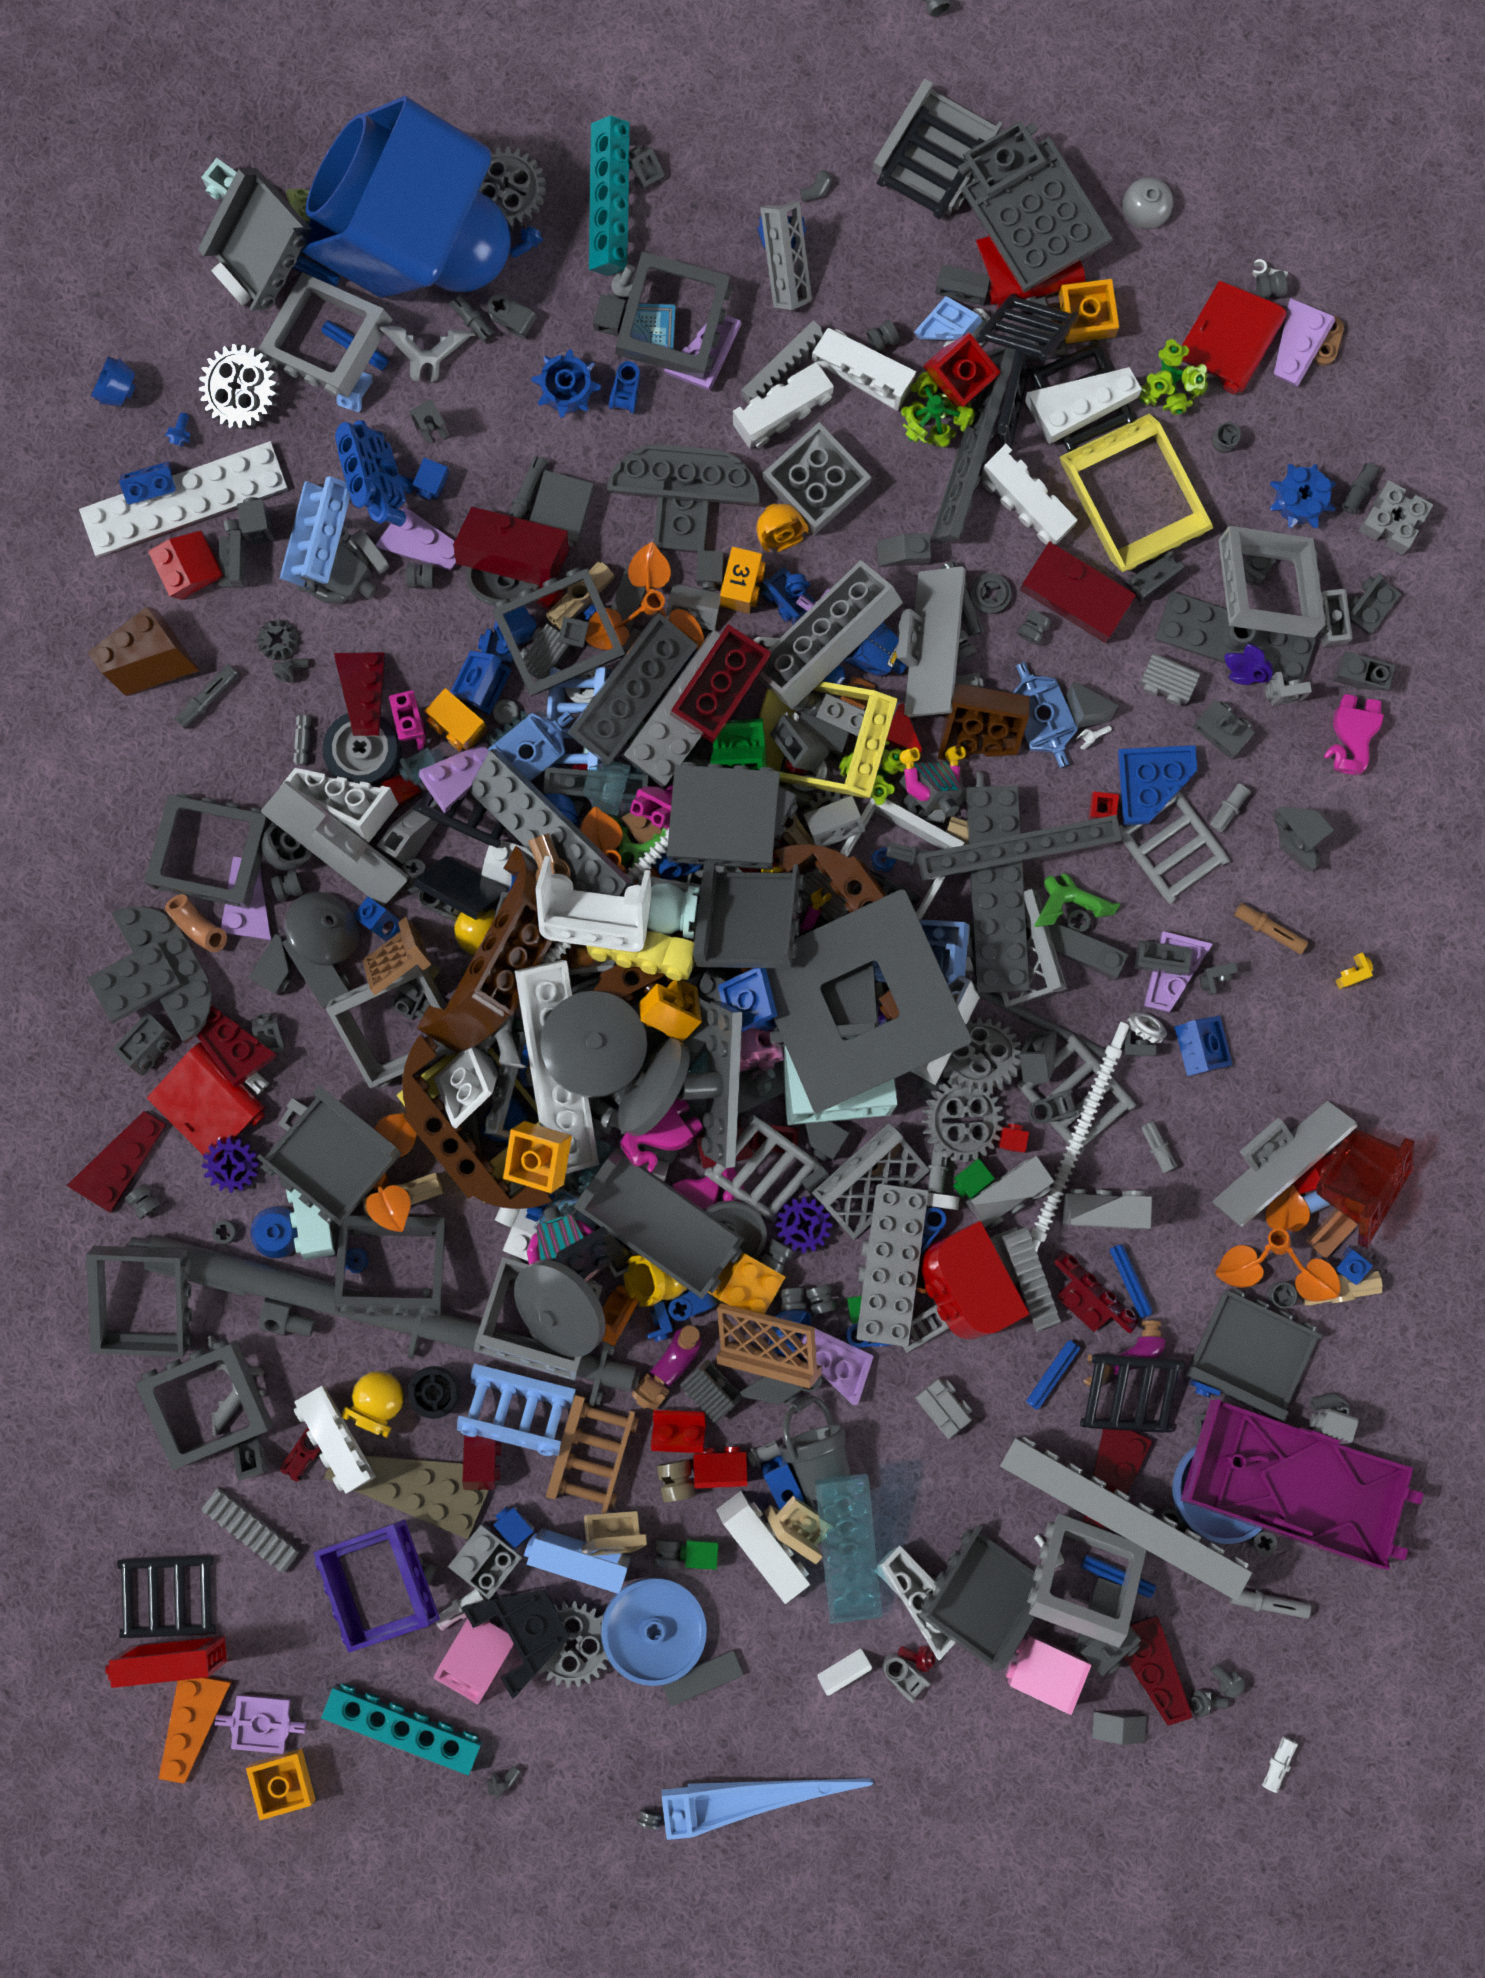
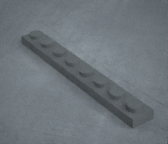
[917,815,1122,881]

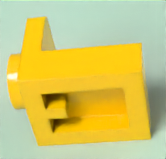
[1335,952,1373,990]

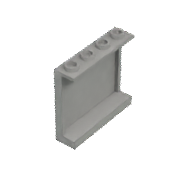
[873,78,1003,215]

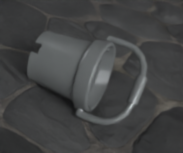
[779,1395,856,1507]

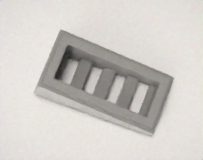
[903,1304,949,1353]

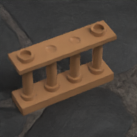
[546,1394,639,1514]

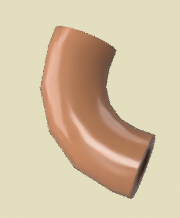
[165,894,227,952]

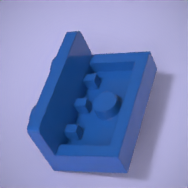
[761,567,816,625]

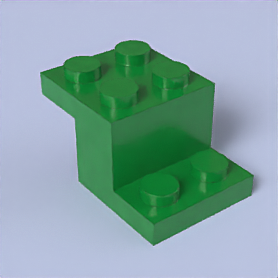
[710,718,768,770]

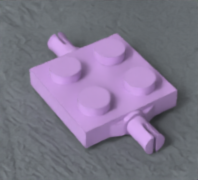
[215,1694,306,1754]

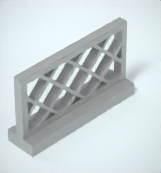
[1001,889,1067,1007]
[812,1123,930,1240]

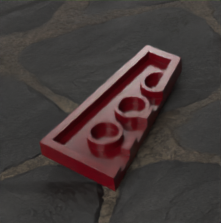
[196,1005,277,1088]
[66,1111,167,1213]
[1124,1615,1193,1726]

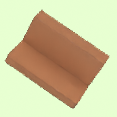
[1305,1203,1361,1259]

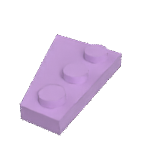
[1274,298,1335,387]
[664,315,741,391]
[375,506,457,571]
[419,742,489,814]
[221,856,272,940]
[1143,931,1213,1013]
[799,1329,874,1405]

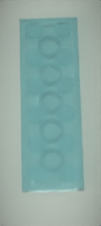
[815,1473,882,1624]

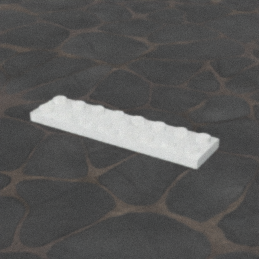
[79,441,288,558]
[515,960,599,1174]

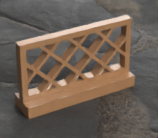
[362,917,431,995]
[716,1303,822,1389]

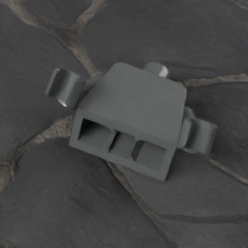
[296,525,377,604]

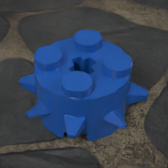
[531,349,601,418]
[1270,464,1336,529]

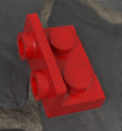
[651,1410,706,1453]

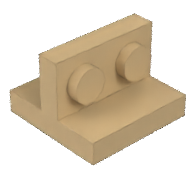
[764,1496,834,1564]
[581,1511,647,1556]

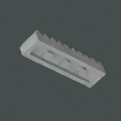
[741,320,823,404]
[1002,1227,1061,1332]
[201,1488,301,1573]

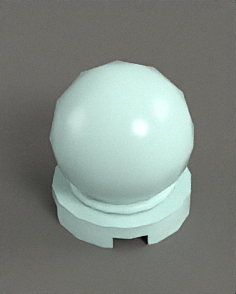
[647,883,700,939]

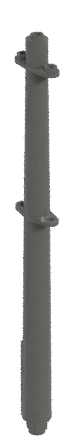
[128,1235,640,1407]

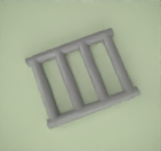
[1119,791,1230,904]
[1016,1034,1136,1155]
[705,1115,821,1223]

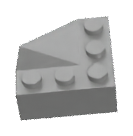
[763,422,871,535]
[965,1156,1054,1228]
[1062,1189,1152,1229]

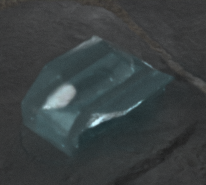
[583,761,631,817]

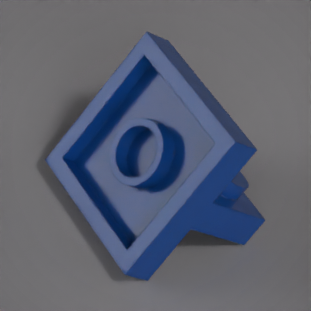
[450,650,512,715]
[718,968,778,1033]
[1174,1015,1233,1076]

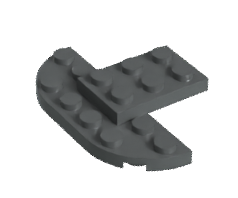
[607,445,759,553]
[87,907,212,1044]

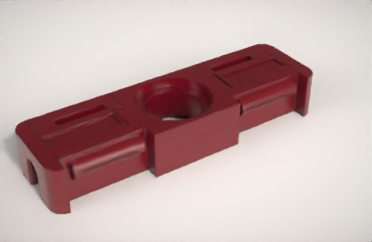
[280,1411,342,1482]

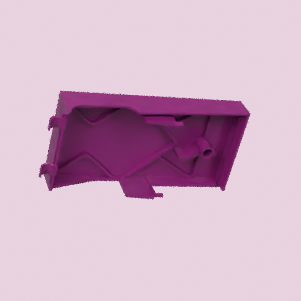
[1180,1399,1424,1570]

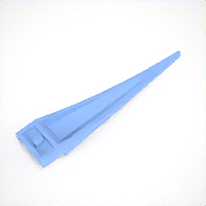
[661,1778,874,1840]

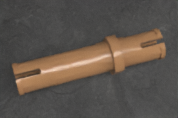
[1234,903,1308,954]

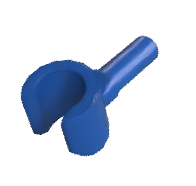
[525,1193,556,1222]

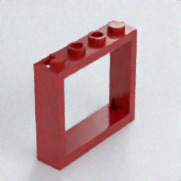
[105,1636,227,1688]

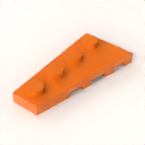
[158,1677,232,1784]

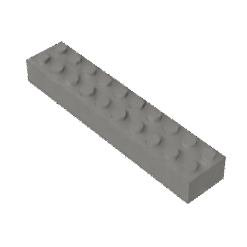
[1000,1436,1252,1601]

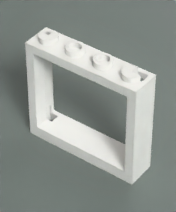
[840,798,964,920]

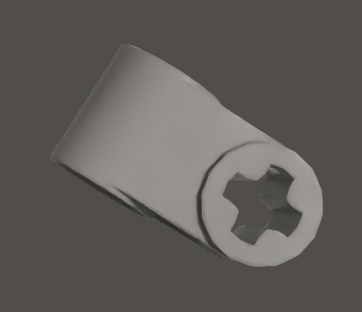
[882,1653,931,1704]

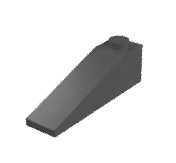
[543,767,649,803]
[1026,922,1128,980]

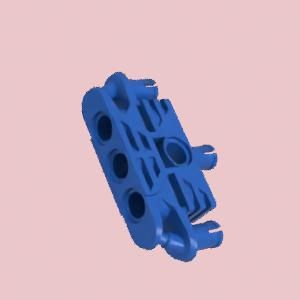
[335,420,414,527]

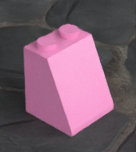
[433,1618,514,1705]
[1006,1633,1091,1715]

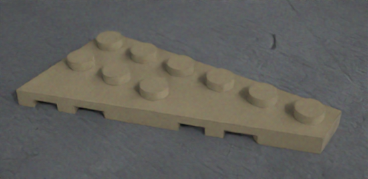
[324,1455,489,1540]

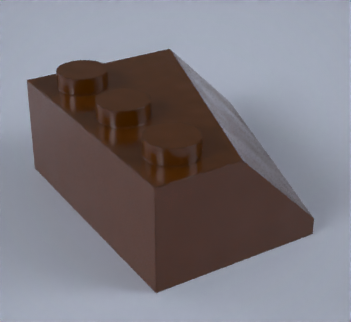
[87,606,200,696]
[937,683,1029,760]

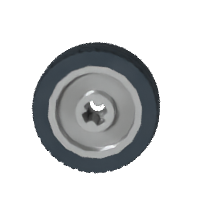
[323,713,402,787]

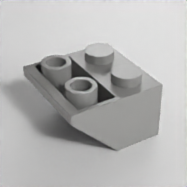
[448,1522,522,1599]

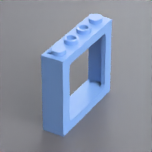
[524,1528,631,1594]

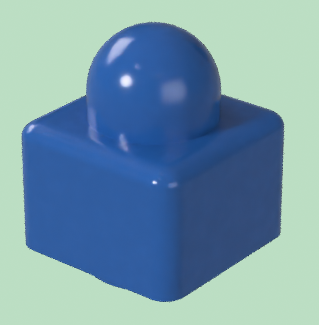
[300,96,511,298]

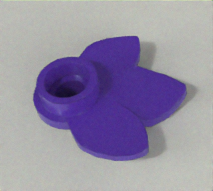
[1224,643,1273,685]

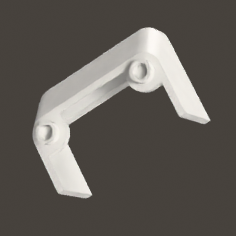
[536,856,651,952]

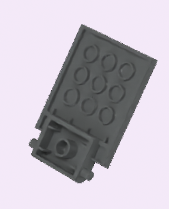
[958,121,1112,293]

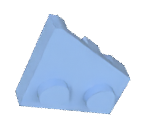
[914,296,983,340]

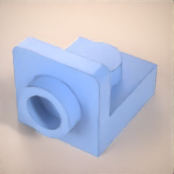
[337,372,373,412]

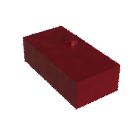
[453,506,569,586]
[1020,541,1136,643]
[670,624,772,743]

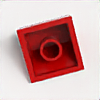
[923,333,1001,407]
[148,530,224,600]
[694,1446,747,1488]

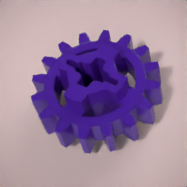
[202,1135,260,1193]
[776,1197,832,1253]

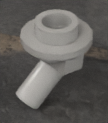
[611,264,636,298]

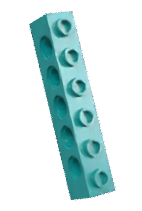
[589,115,630,276]
[321,1683,482,1776]

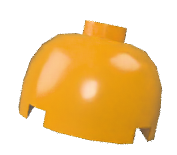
[756,504,809,552]

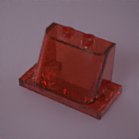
[1316,1129,1415,1248]

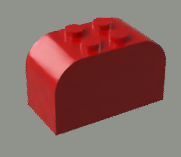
[920,1221,1029,1340]

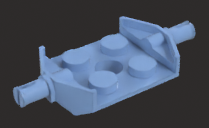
[1013,662,1078,768]
[488,710,574,781]

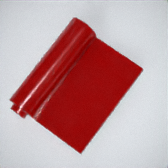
[976,236,1086,309]
[1182,280,1287,394]
[147,1042,266,1159]

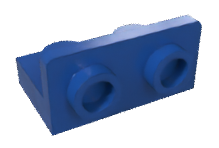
[119,461,176,505]

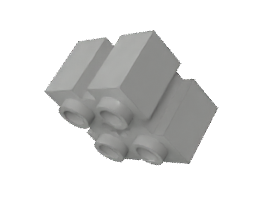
[1358,480,1433,555]

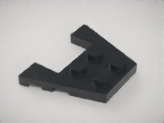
[555,1226,634,1279]
[462,1589,570,1699]

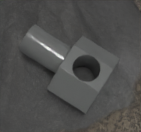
[259,1298,315,1337]

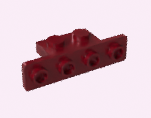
[1054,1250,1139,1334]

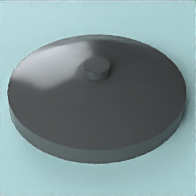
[540,991,647,1098]
[618,1038,690,1136]
[514,1260,605,1357]

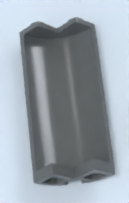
[573,1148,744,1299]

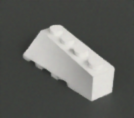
[294,1386,376,1494]
[873,1546,955,1661]

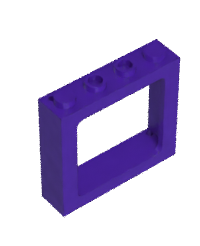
[313,1519,440,1653]

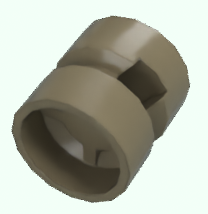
[657,1459,696,1502]

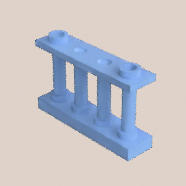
[279,476,350,587]
[546,667,613,772]
[457,1364,576,1456]

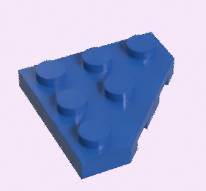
[1118,745,1197,825]

